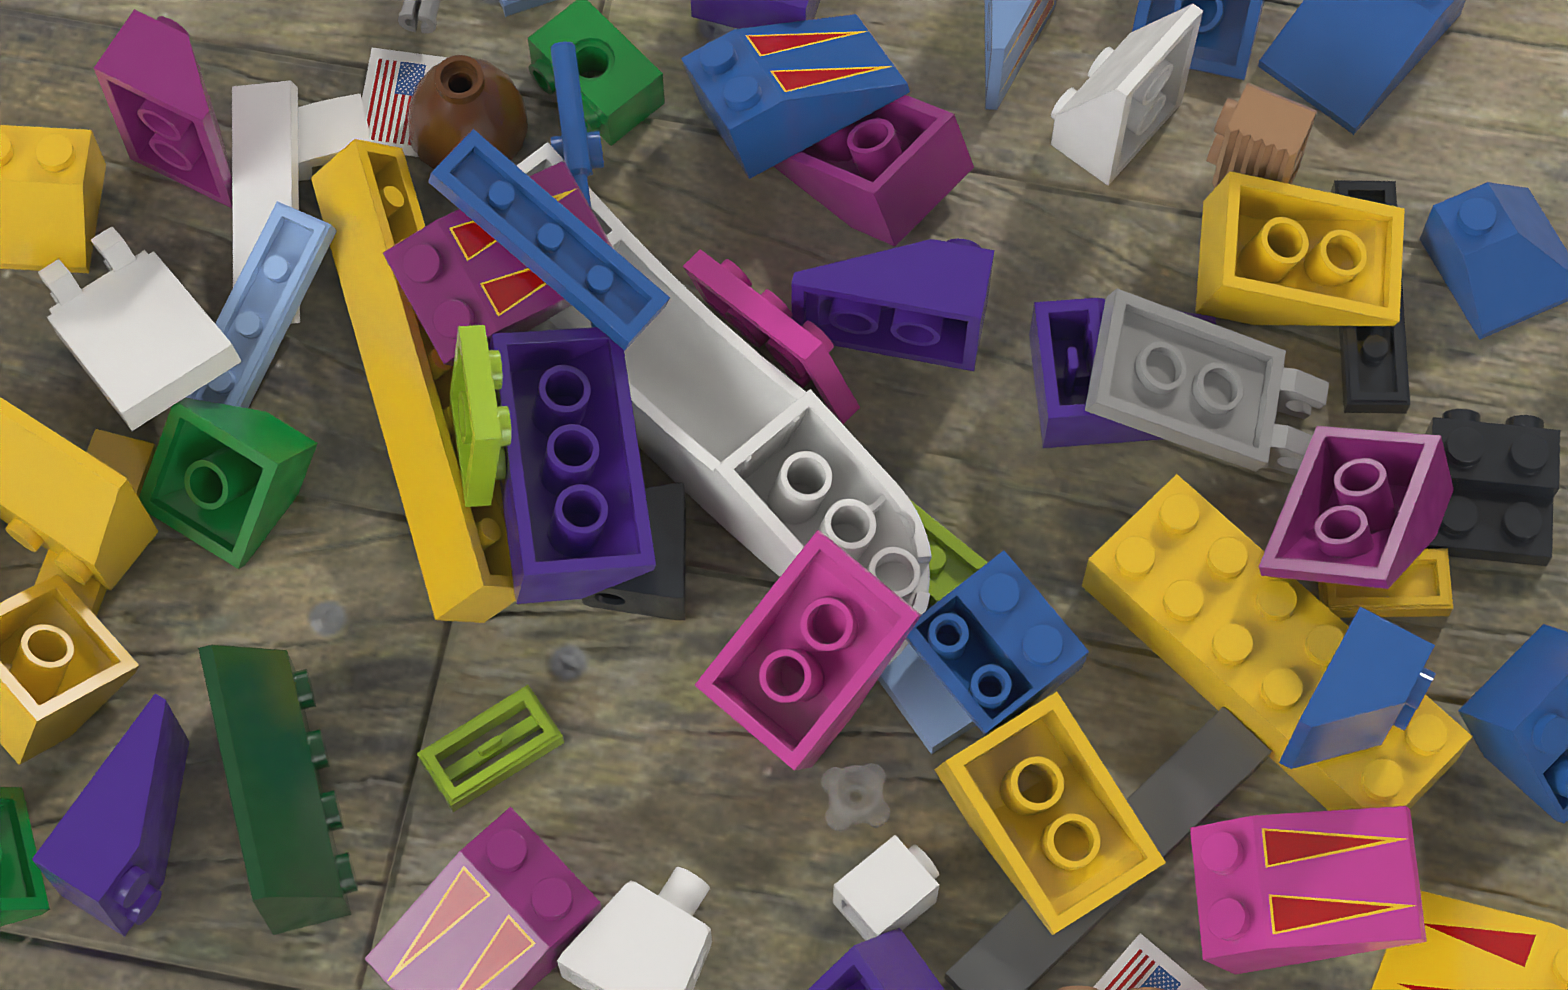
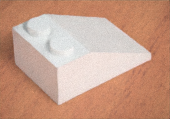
[1051,4,1203,186]

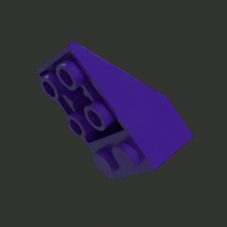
[1029,298,1216,448]

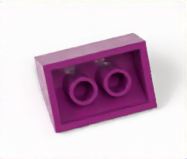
[94,9,233,209]

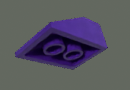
[791,238,995,371]
[32,693,190,937]

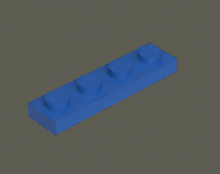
[428,129,670,350]

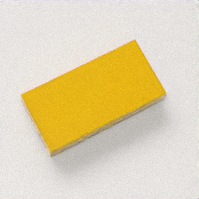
[1318,548,1453,618]

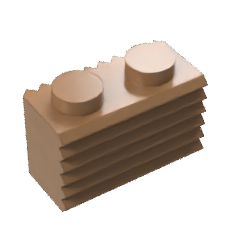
[1206,83,1317,189]

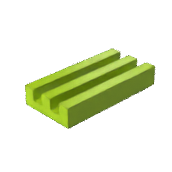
[417,684,564,812]

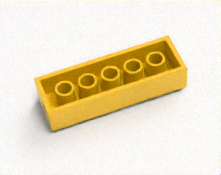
[1082,474,1473,811]

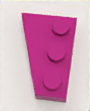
[683,249,860,424]

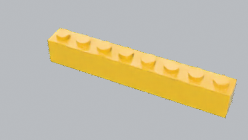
[311,139,516,623]

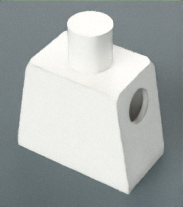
[557,867,712,990]

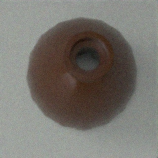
[407,55,528,169]

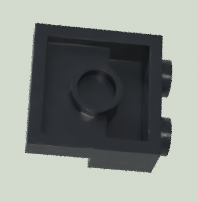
[1425,409,1561,566]

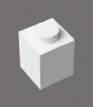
[833,835,939,941]

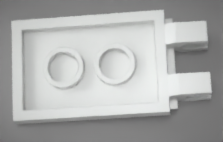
[38,227,242,431]

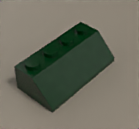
[198,645,358,935]

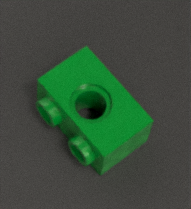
[528,0,665,146]

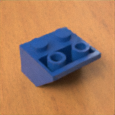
[906,550,1089,736]
[1458,624,1568,824]

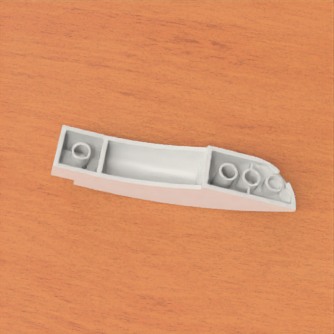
[517,142,932,665]

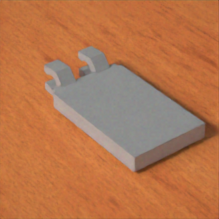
[1085,289,1329,476]

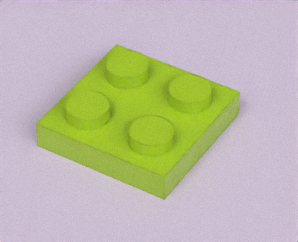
[449,325,511,507]

